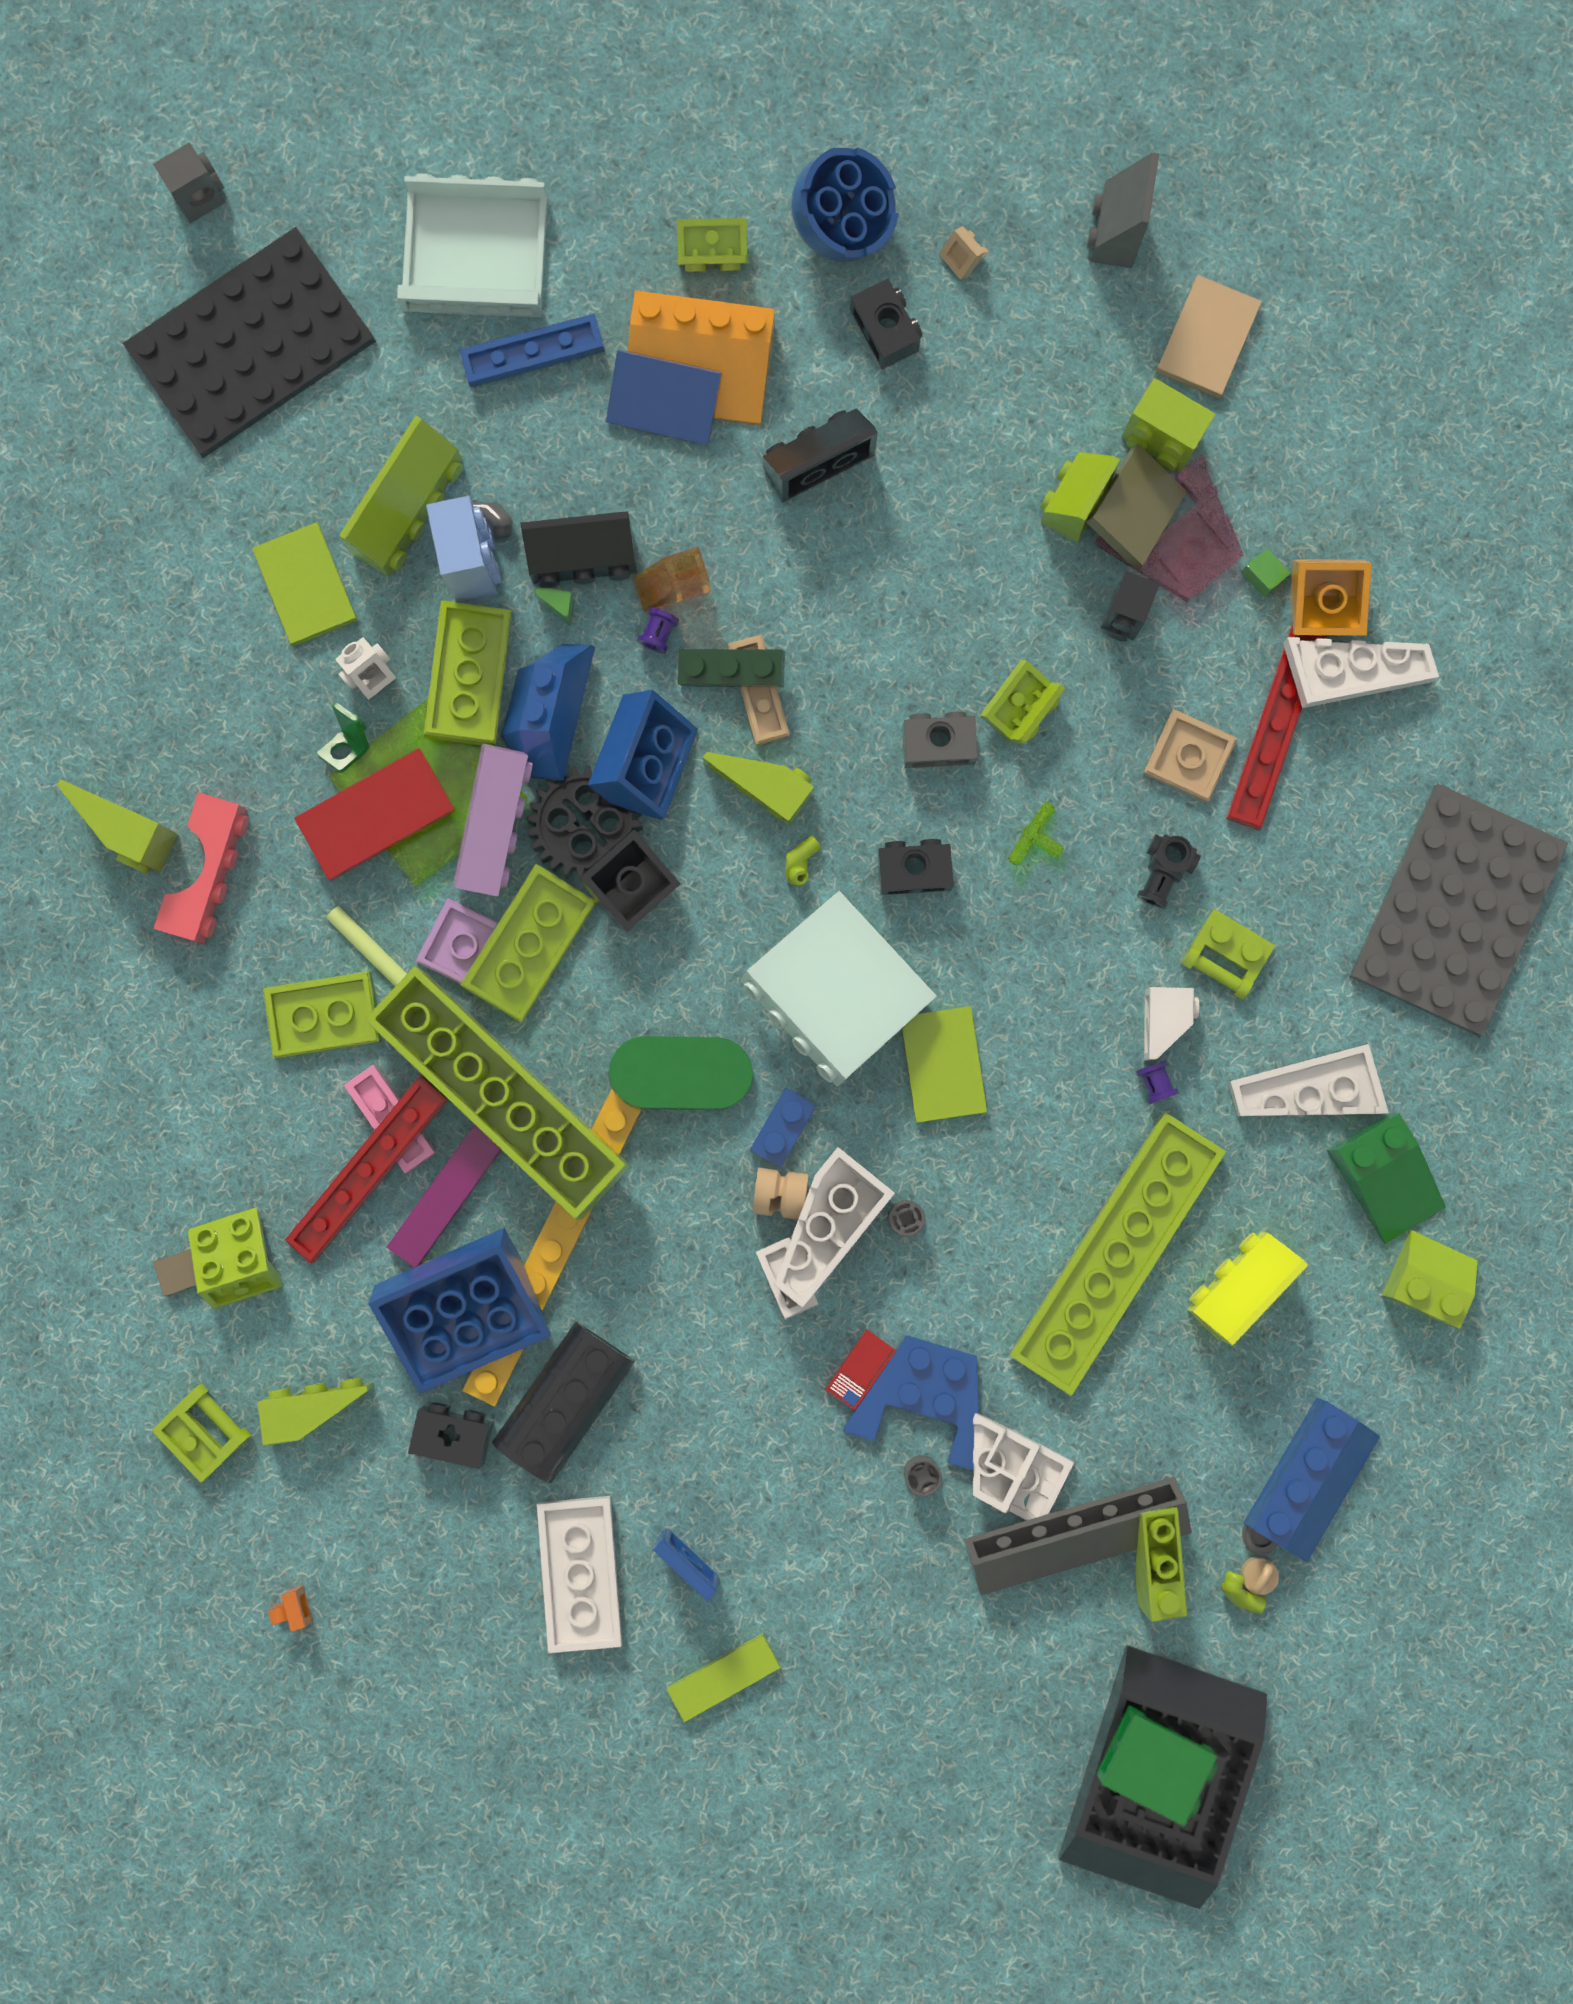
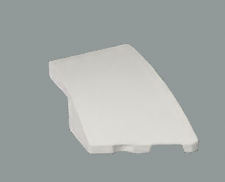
[973,1413,1075,1521]

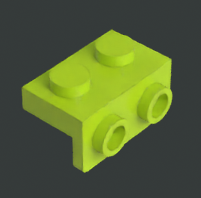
[677,218,748,271]
[980,660,1065,744]

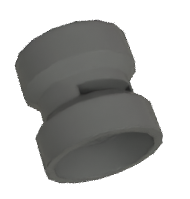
[887,1200,925,1237]
[903,1455,942,1496]

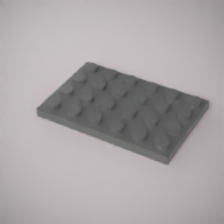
[1349,784,1568,1037]

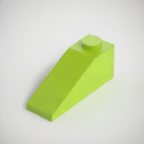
[702,752,814,826]

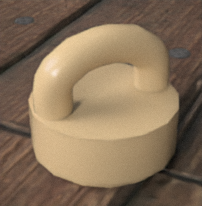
[1240,1556,1279,1595]

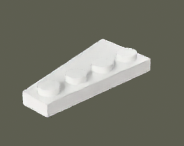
[1283,637,1439,708]
[1228,1044,1389,1116]

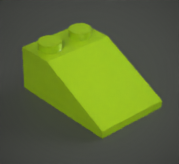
[57,779,179,874]

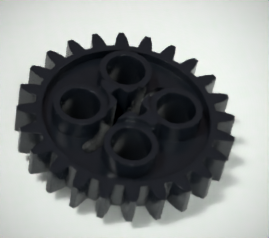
[527,765,643,881]

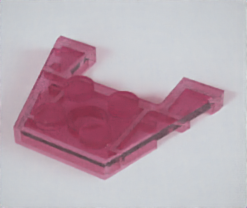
[1094,454,1244,602]

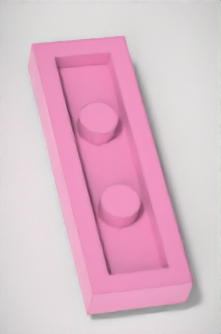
[344,1065,437,1174]

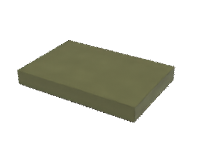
[1086,444,1187,570]

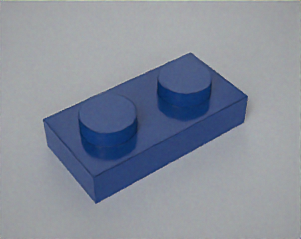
[750,1087,817,1167]

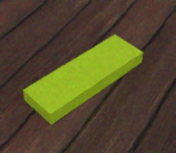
[667,1633,781,1722]

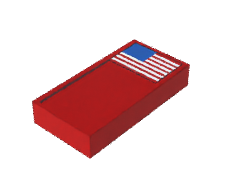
[825,1329,897,1410]

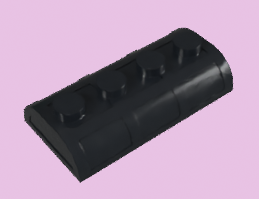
[492,1321,635,1483]

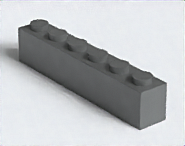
[964,1477,1192,1596]

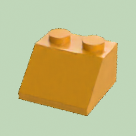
[1291,559,1372,636]

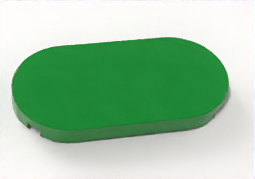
[608,1036,753,1110]

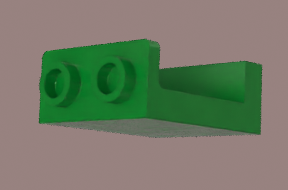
[1096,1706,1218,1826]

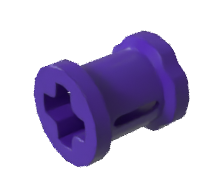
[637,607,679,654]
[1136,1060,1179,1105]

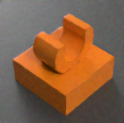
[268,1585,313,1632]

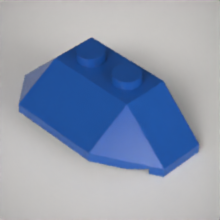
[502,644,595,781]

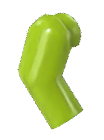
[785,835,822,886]
[1221,1571,1266,1615]

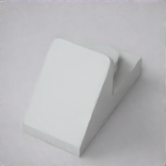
[756,1237,819,1320]

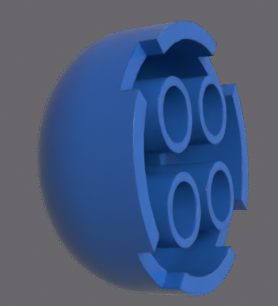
[791,147,899,262]

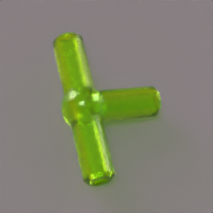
[1008,802,1064,866]

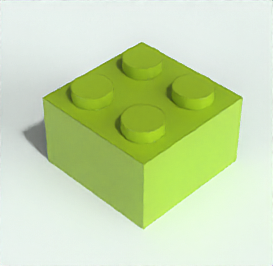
[1121,378,1216,472]

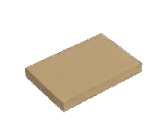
[1156,275,1262,399]

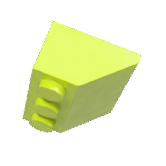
[1187,1232,1308,1346]

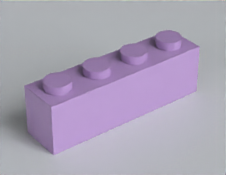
[453,743,532,896]

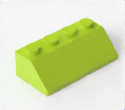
[339,415,463,577]

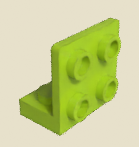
[188,1208,283,1309]

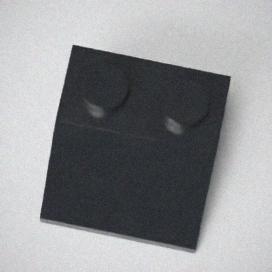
[579,829,681,932]

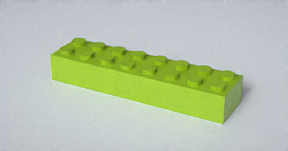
[365,966,631,1219]

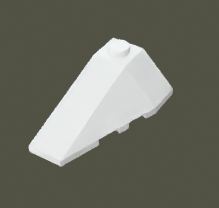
[774,1147,895,1308]

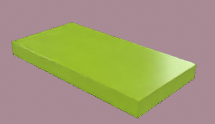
[424,600,512,746]
[460,864,596,1023]

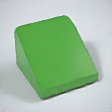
[1241,548,1291,597]
[535,587,574,626]

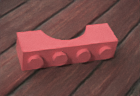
[153,792,249,945]

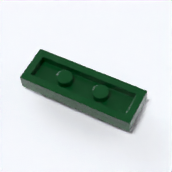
[677,649,785,688]

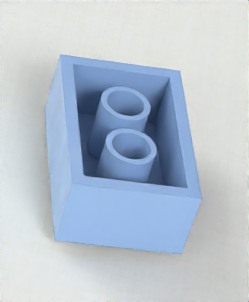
[426,496,502,603]

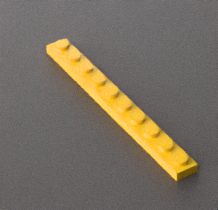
[462,1089,642,1407]

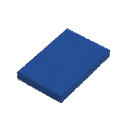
[606,350,722,445]

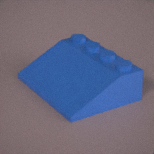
[368,1228,551,1394]

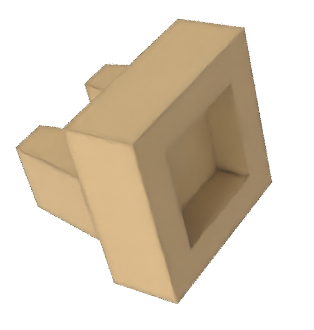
[939,226,989,280]

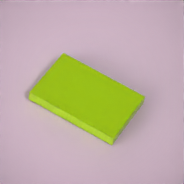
[252,522,358,647]
[263,971,381,1059]
[902,1006,987,1123]

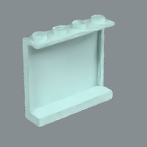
[397,173,548,318]
[740,891,937,1087]

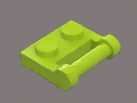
[1181,909,1276,1000]
[151,1383,252,1483]

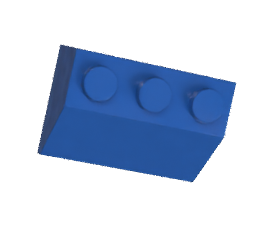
[588,689,698,820]

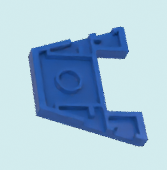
[843,1335,979,1470]

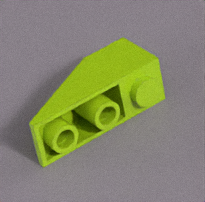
[257,1377,374,1445]
[1135,1507,1187,1622]

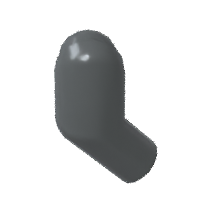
[473,502,513,537]

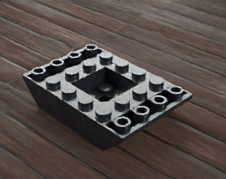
[1058,1644,1267,1909]

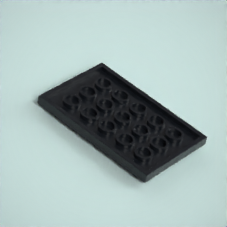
[123,227,376,458]

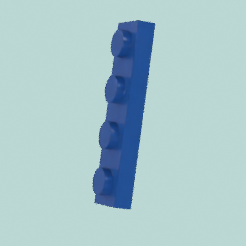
[460,313,605,388]

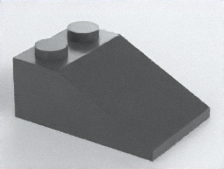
[1086,153,1159,268]

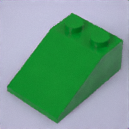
[1327,1113,1446,1244]

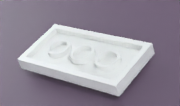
[537,1496,623,1653]

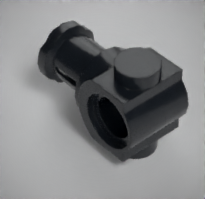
[1137,834,1201,909]

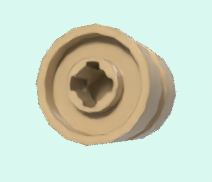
[752,1168,808,1220]

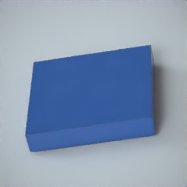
[653,1528,719,1602]

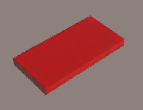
[294,748,456,881]

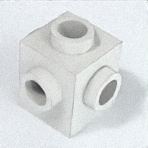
[336,637,396,700]

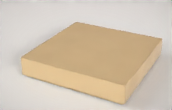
[1143,709,1238,803]

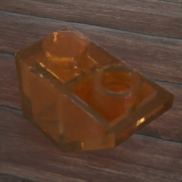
[633,546,711,612]

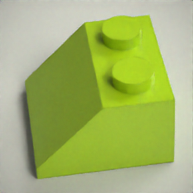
[1040,452,1120,543]
[1382,1230,1478,1329]

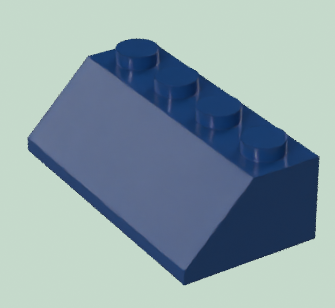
[1243,1398,1380,1562]

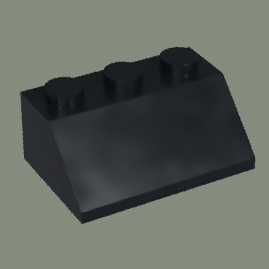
[762,408,878,503]
[521,511,637,588]

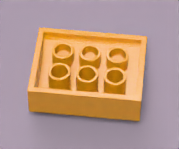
[628,291,775,425]

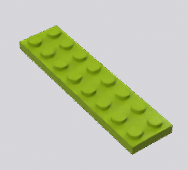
[1009,1112,1227,1396]

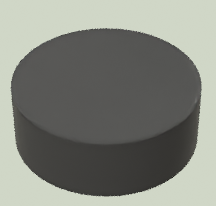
[1242,1524,1277,1554]

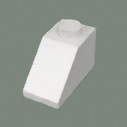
[1144,987,1199,1061]

